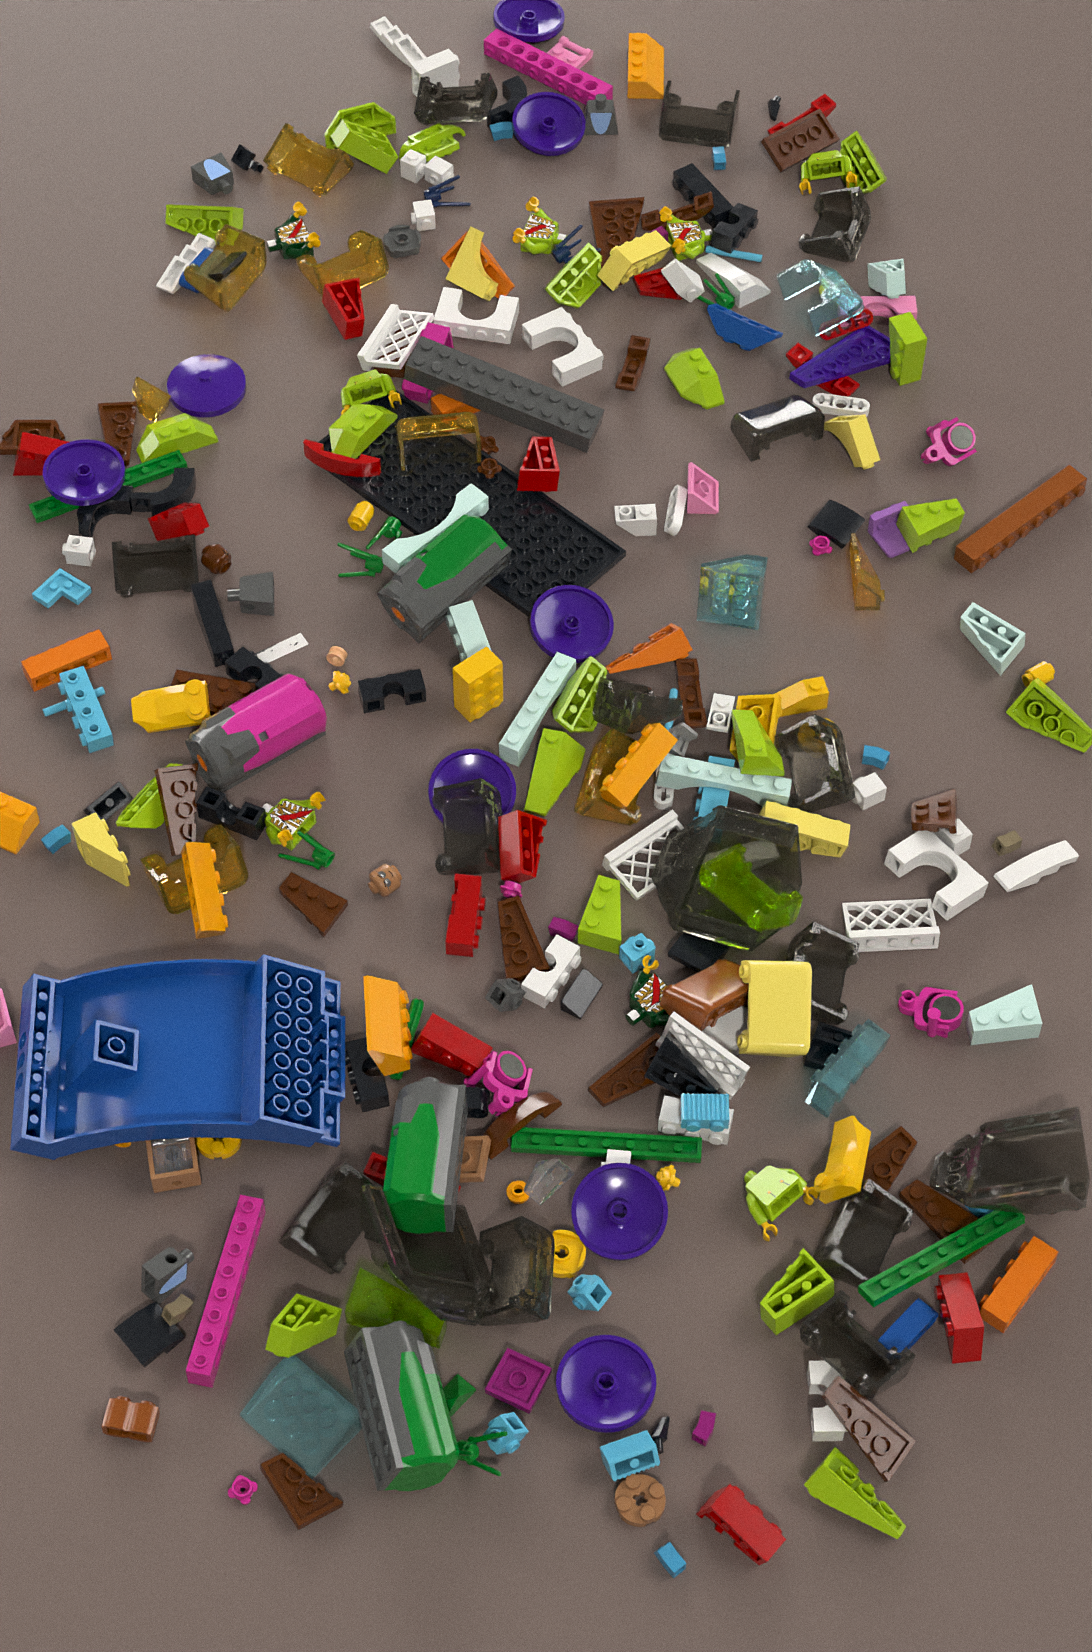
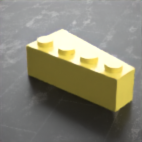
[597,231,671,291]
[751,801,850,858]

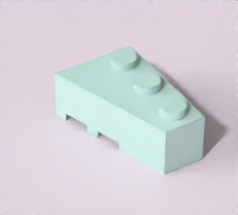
[867,258,906,299]
[445,600,491,662]
[960,602,1026,676]
[966,984,1042,1045]

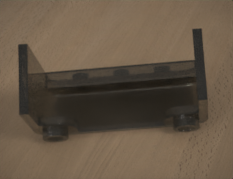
[659,80,740,148]

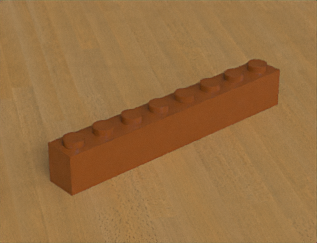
[954,465,1087,573]

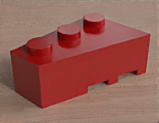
[147,503,209,541]
[934,1272,984,1364]
[696,1484,786,1565]

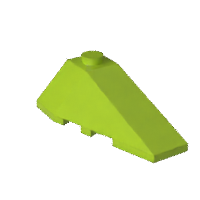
[165,204,244,246]
[731,709,784,776]
[804,1447,906,1539]

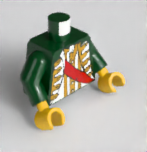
[266,201,321,260]
[625,955,670,1028]

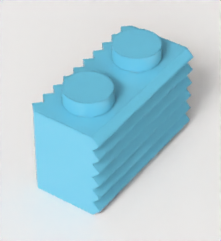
[680,1093,729,1132]
[599,1430,660,1481]

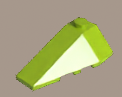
[1006,678,1092,753]
[524,728,586,816]

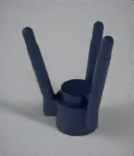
[423,175,471,208]
[551,224,601,264]

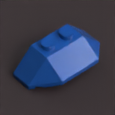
[707,303,783,351]

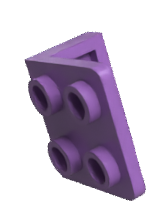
[868,501,910,558]

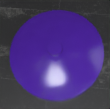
[493,0,565,42]
[512,92,586,156]
[167,354,246,417]
[43,439,126,506]
[530,585,614,663]
[428,749,516,835]
[571,1163,668,1261]
[556,1335,656,1433]

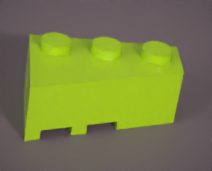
[331,119,399,174]
[889,312,927,386]
[896,498,965,553]
[578,875,621,955]
[265,1293,342,1358]

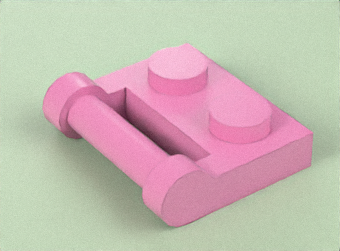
[547,36,593,69]

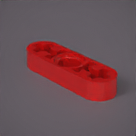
[818,307,873,340]

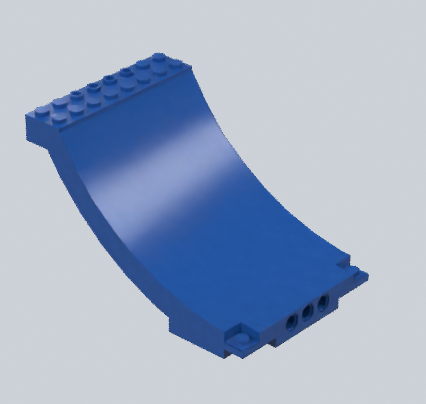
[10,954,345,1160]

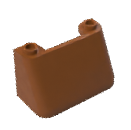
[659,959,749,1040]

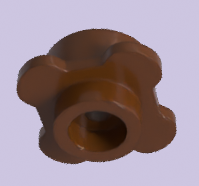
[478,436,499,455]
[477,458,502,479]

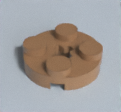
[614,1474,666,1527]

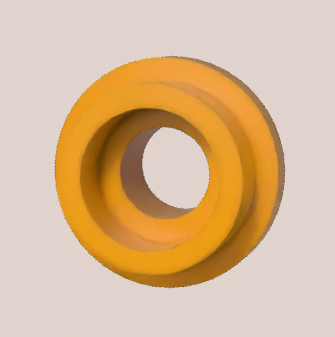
[506,1181,530,1204]

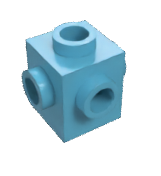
[619,933,656,974]
[567,1274,612,1311]
[482,1412,529,1455]

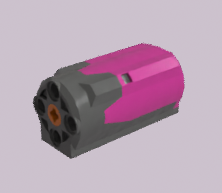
[185,674,327,793]

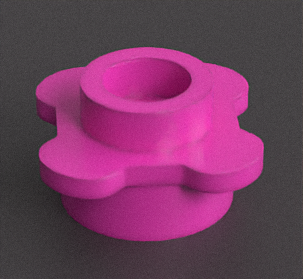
[809,536,832,556]
[500,881,522,898]
[228,1475,258,1505]

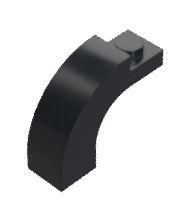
[487,75,527,128]
[130,468,196,516]
[77,485,134,538]

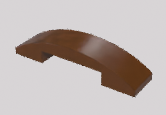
[641,191,714,231]
[615,335,651,392]
[676,658,707,729]
[482,1092,562,1160]

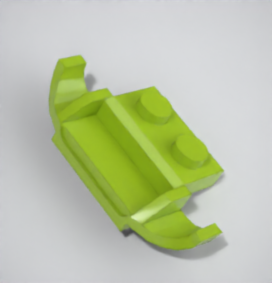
[399,123,466,162]

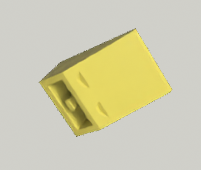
[71,812,131,887]

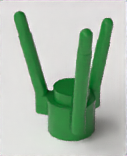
[697,273,735,310]
[366,517,402,550]
[337,543,384,577]
[278,831,335,870]
[457,1431,508,1476]

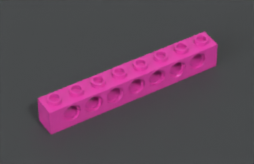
[484,28,613,105]
[186,1195,266,1388]

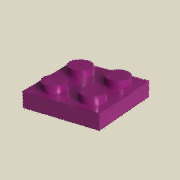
[485,1348,552,1414]

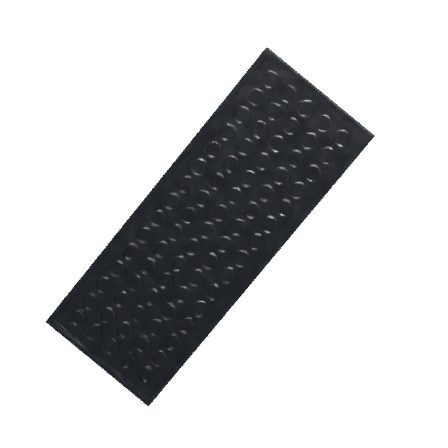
[318,390,626,618]

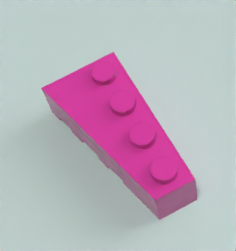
[402,322,454,404]

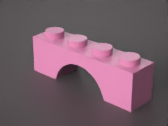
[837,296,917,327]

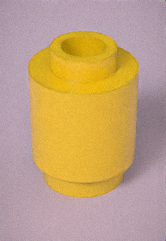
[347,501,374,531]
[1022,661,1055,687]

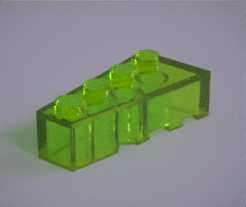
[345,1267,447,1349]

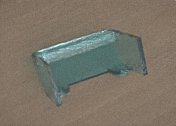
[776,259,864,336]

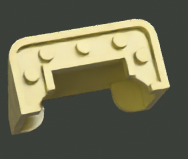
[737,960,812,1057]

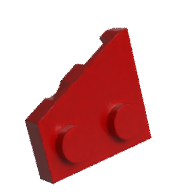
[633,267,682,300]

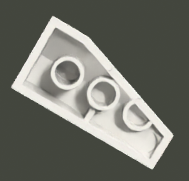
[696,253,771,308]

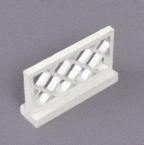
[357,304,434,371]
[602,810,705,901]
[842,899,940,953]
[656,1012,750,1100]

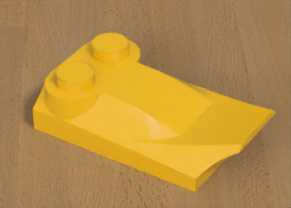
[131,679,211,733]
[730,694,782,763]
[814,1116,871,1204]

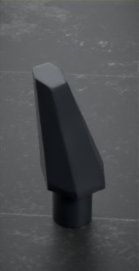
[768,96,781,121]
[650,1417,670,1454]

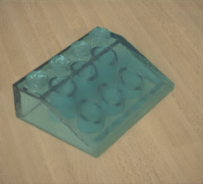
[697,554,768,630]
[240,1355,362,1479]

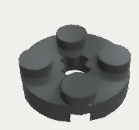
[383,225,421,258]

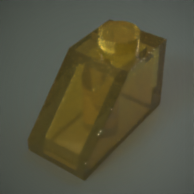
[132,376,171,422]

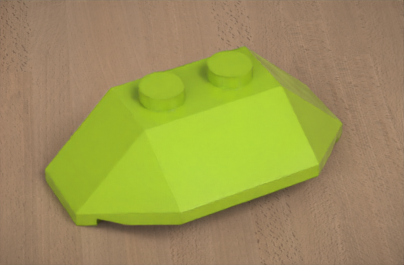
[324,102,396,150]
[840,131,887,195]
[545,242,602,309]
[664,348,725,410]
[329,404,398,459]
[136,413,218,463]
[552,656,610,733]
[116,763,183,828]

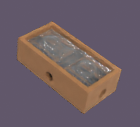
[146,1137,202,1193]

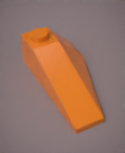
[441,232,515,298]
[605,623,693,674]

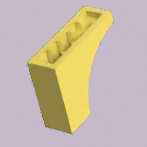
[446,226,498,301]
[822,414,880,470]

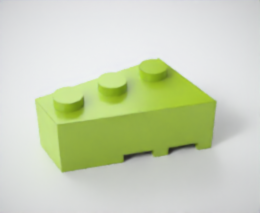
[760,1248,834,1335]

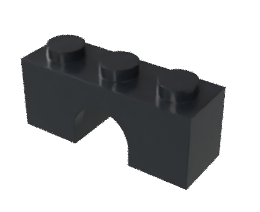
[710,203,759,254]
[225,647,284,691]
[358,669,426,714]
[196,786,266,840]
[345,1037,390,1113]

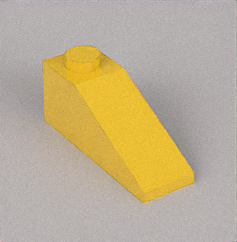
[775,676,829,717]

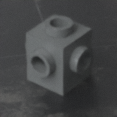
[484,978,526,1012]

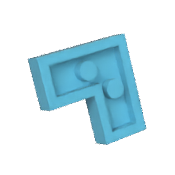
[32,568,92,609]

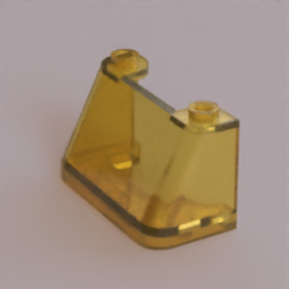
[263,123,354,196]
[184,224,267,312]
[296,230,389,297]
[574,728,642,826]
[140,824,248,914]

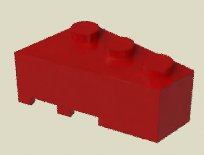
[322,277,365,340]
[13,432,68,476]
[517,436,560,492]
[498,810,547,884]
[445,873,486,957]
[411,1013,493,1076]

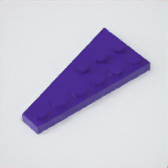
[789,326,891,388]

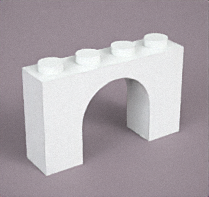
[434,287,519,344]
[522,307,604,387]
[884,831,989,921]

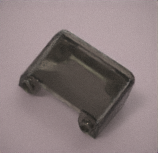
[414,73,498,125]
[799,186,871,263]
[730,395,825,462]
[112,535,199,598]
[593,677,683,734]
[774,714,855,813]
[432,778,502,875]
[786,921,860,1025]
[279,1162,384,1275]
[812,1179,914,1288]
[473,1216,555,1326]
[800,1290,916,1398]

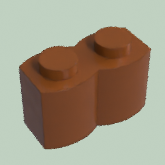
[101,1396,160,1442]

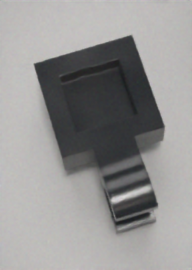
[231,144,265,173]

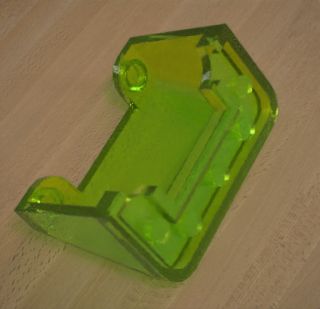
[699,843,803,932]

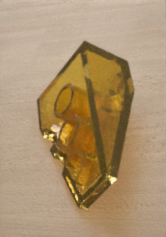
[849,533,885,611]

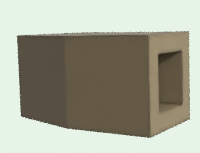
[991,830,1022,856]
[161,1294,194,1326]

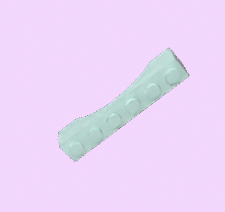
[382,483,489,573]
[499,652,576,767]
[656,754,792,807]

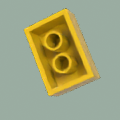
[453,646,503,722]

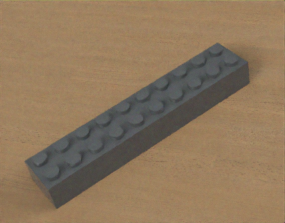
[404,336,604,453]

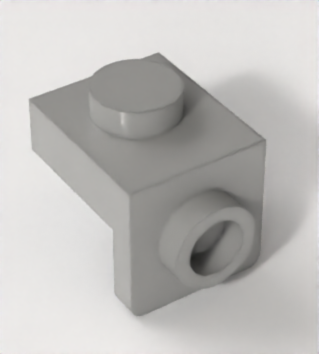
[668,722,698,757]

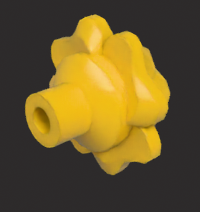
[329,670,351,694]
[656,1165,680,1191]

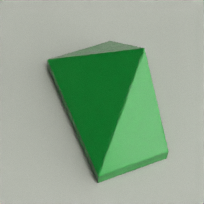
[443,1374,476,1417]

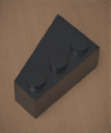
[644,1031,720,1097]

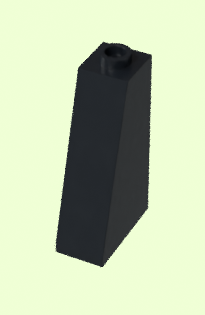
[191,579,234,667]

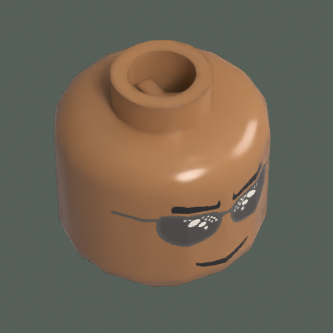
[368,864,402,897]

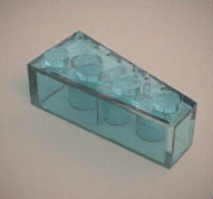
[805,1019,891,1118]

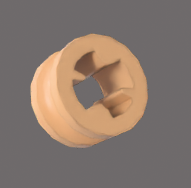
[326,646,348,666]

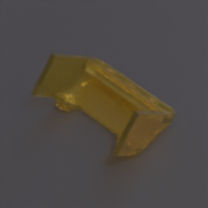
[395,412,481,471]

